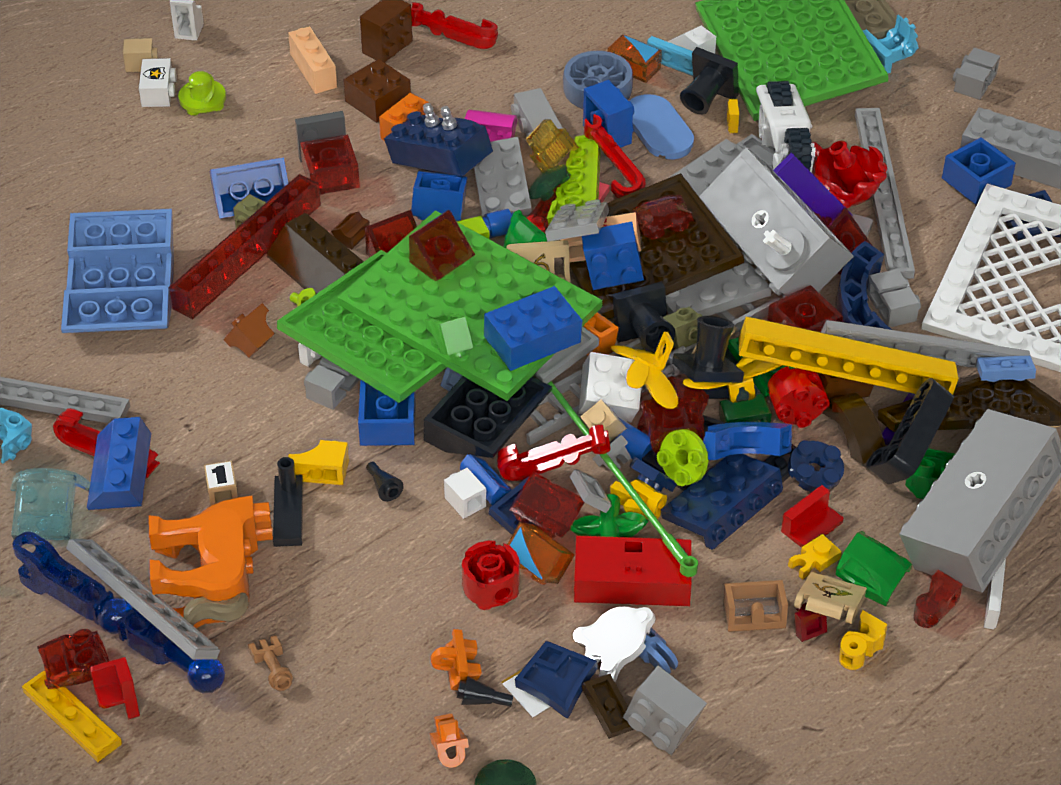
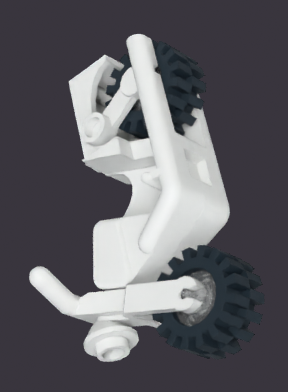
[756,81,815,202]

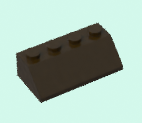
[267,213,364,293]

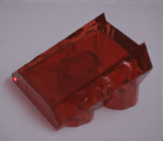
[640,394,705,454]
[509,471,585,541]

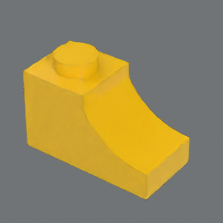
[288,440,349,485]

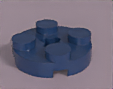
[788,440,844,492]

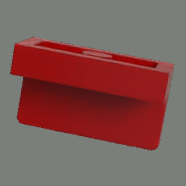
[781,485,844,547]

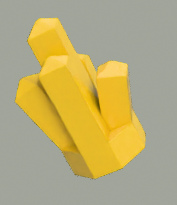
[610,479,667,519]

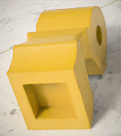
[839,610,888,670]

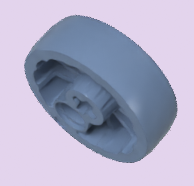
[563,51,633,109]

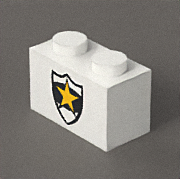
[139,58,177,107]

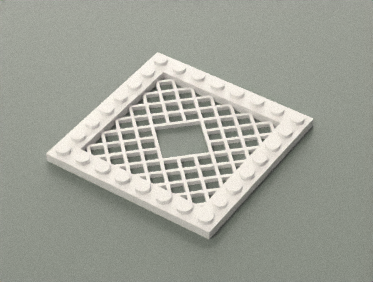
[922,184,1061,372]

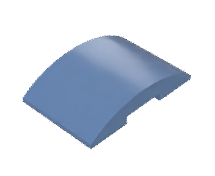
[61,209,174,333]

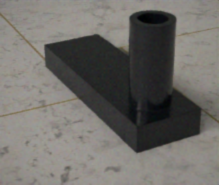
[273,457,303,547]

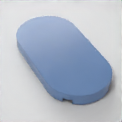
[630,94,694,160]

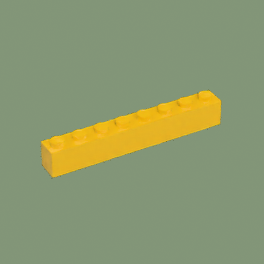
[739,316,959,395]

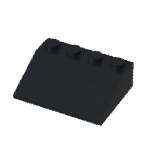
[424,376,552,458]

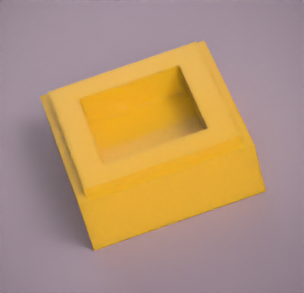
[727,99,739,133]

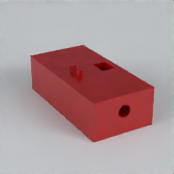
[574,536,692,606]

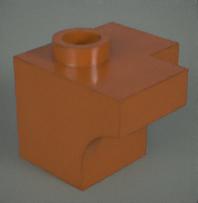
[224,303,275,358]

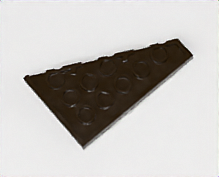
[878,377,1061,432]

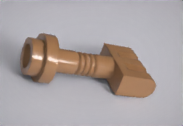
[248,635,293,691]

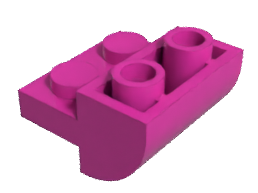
[465,109,518,142]

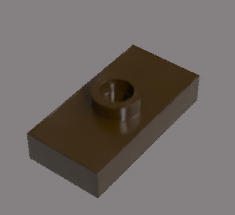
[582,673,634,739]

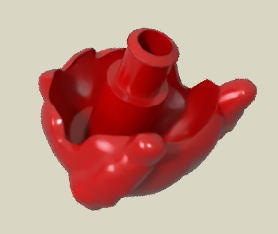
[812,140,887,209]

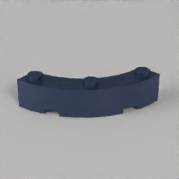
[835,241,892,330]

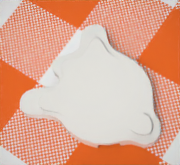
[573,607,655,682]

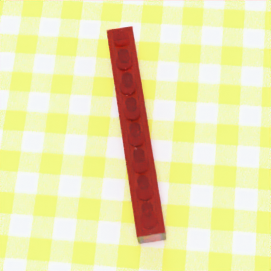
[169,174,321,319]

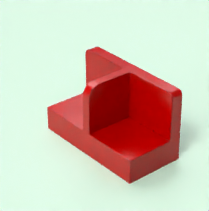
[90,657,140,720]

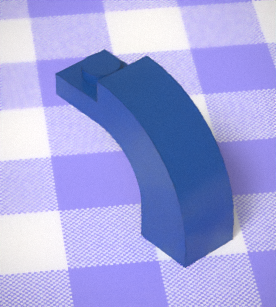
[703,422,792,460]

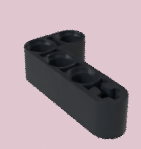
[866,378,954,484]

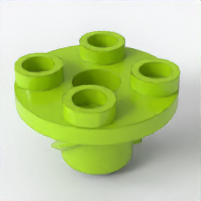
[178,71,226,116]
[657,429,709,486]

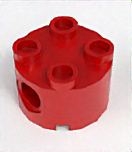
[767,366,830,428]
[461,540,520,610]

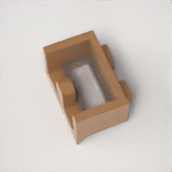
[724,580,788,632]

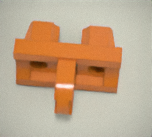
[430,629,482,691]
[430,714,469,768]

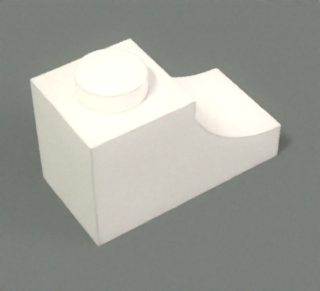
[170,0,204,40]

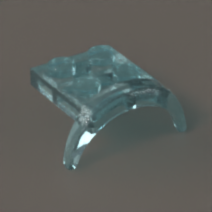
[10,468,90,540]

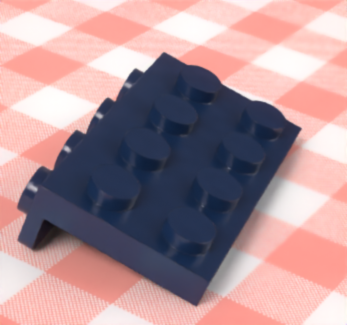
[660,454,783,550]

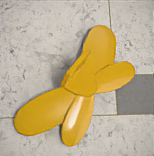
[611,332,678,409]
[683,357,782,403]

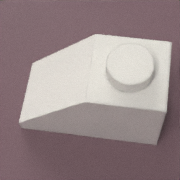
[668,25,716,54]

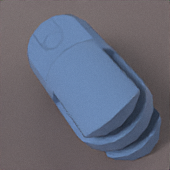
[639,627,678,674]

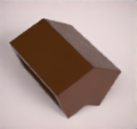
[331,211,370,250]

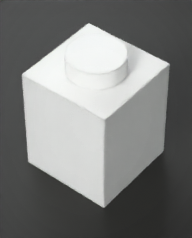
[444,468,486,519]

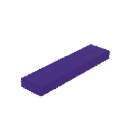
[773,153,853,232]

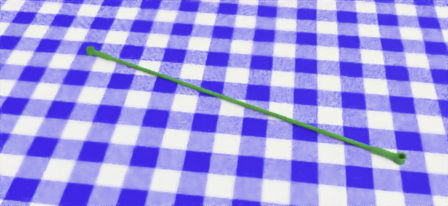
[422,220,698,577]

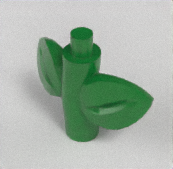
[568,494,649,537]

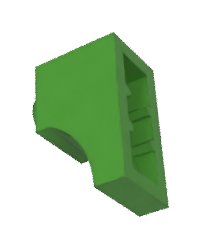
[425,312,473,358]

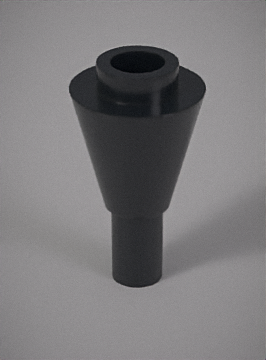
[366,461,403,502]
[456,676,513,707]

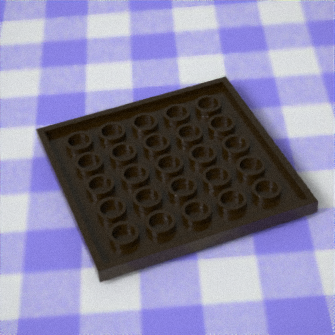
[545,173,745,319]

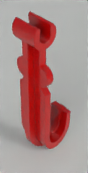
[411,2,498,49]
[584,114,646,198]
[53,408,160,478]
[497,425,611,481]

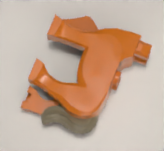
[149,496,273,640]

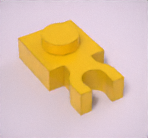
[788,534,842,580]

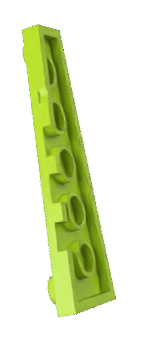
[547,135,601,224]

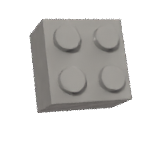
[623,666,707,755]

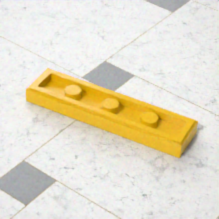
[22,669,122,762]

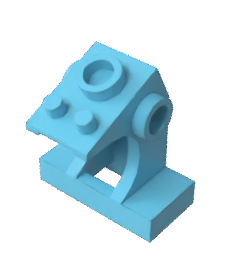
[863,15,919,73]
[0,408,32,464]

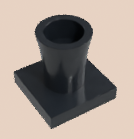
[680,47,739,115]
[613,282,675,353]
[672,316,744,383]

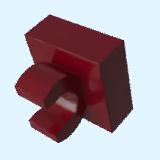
[795,602,827,642]

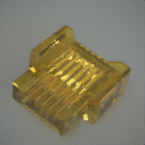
[525,119,579,175]

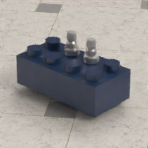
[384,103,493,176]

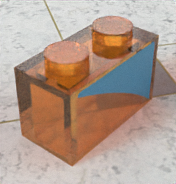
[607,34,662,83]
[507,522,575,585]

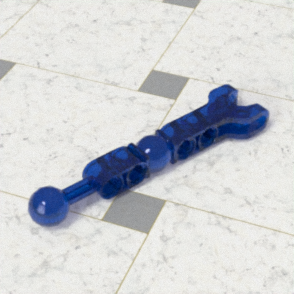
[12,531,225,694]

